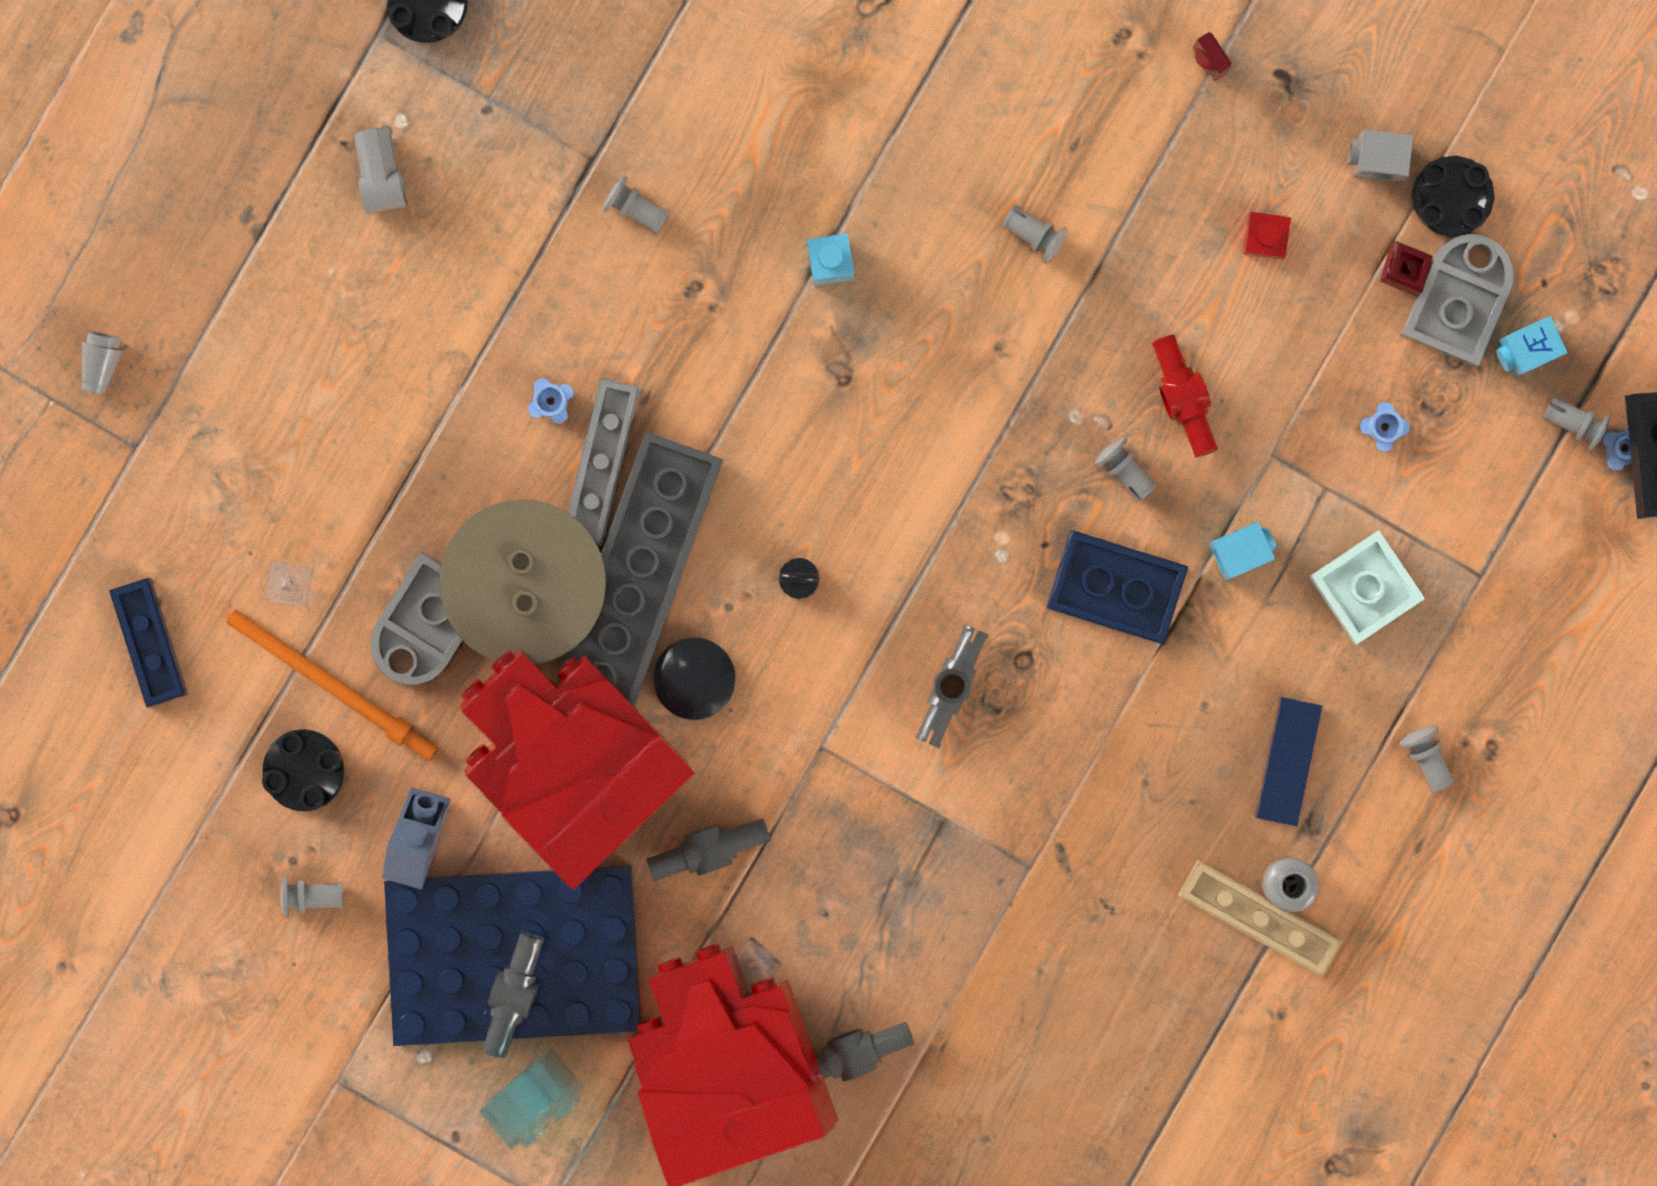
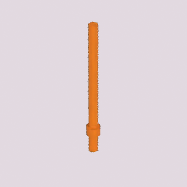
[226,610,438,761]

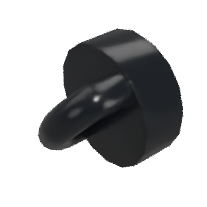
[779,558,820,599]

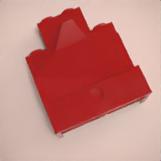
[460,648,695,890]
[627,944,839,1186]

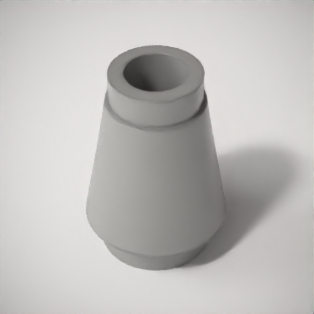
[81,331,123,394]

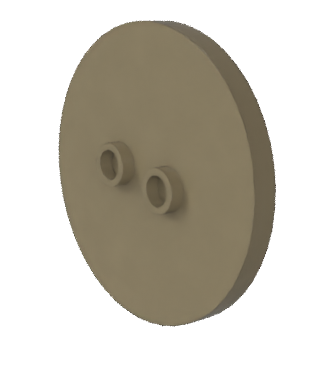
[439,500,606,664]

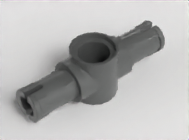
[915,624,989,748]
[646,819,771,881]
[482,931,544,1058]
[815,1022,914,1081]

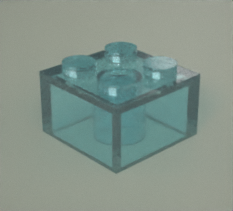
[479,1047,583,1150]

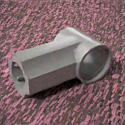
[354,128,407,214]

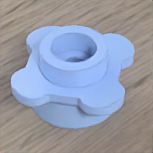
[528,378,574,424]
[1360,402,1410,452]
[1602,427,1631,471]

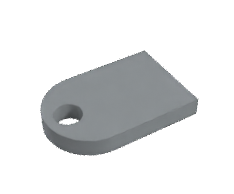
[1400,234,1513,368]
[371,553,464,685]

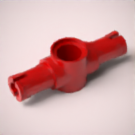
[1152,334,1218,458]

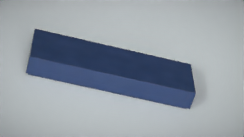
[109,578,188,708]
[1255,697,1322,826]

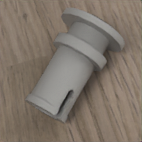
[603,176,670,234]
[1002,205,1068,264]
[1542,395,1610,451]
[1094,437,1157,502]
[1399,725,1455,792]
[280,877,343,918]

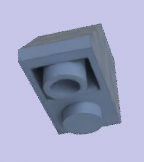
[382,787,451,890]

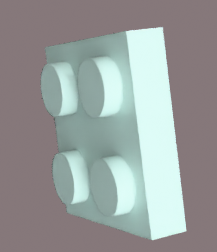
[1308,531,1425,645]

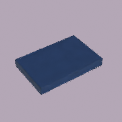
[1046,530,1188,645]

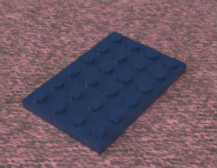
[384,865,641,1046]

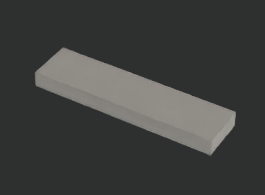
[568,377,641,547]

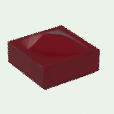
[1192,32,1232,82]
[1380,241,1433,296]

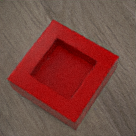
[1243,212,1291,260]

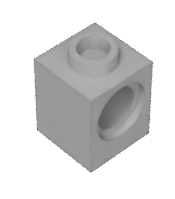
[1348,129,1414,183]

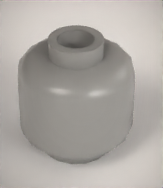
[1262,857,1319,912]

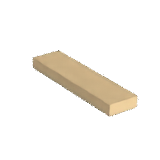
[1177,860,1343,977]

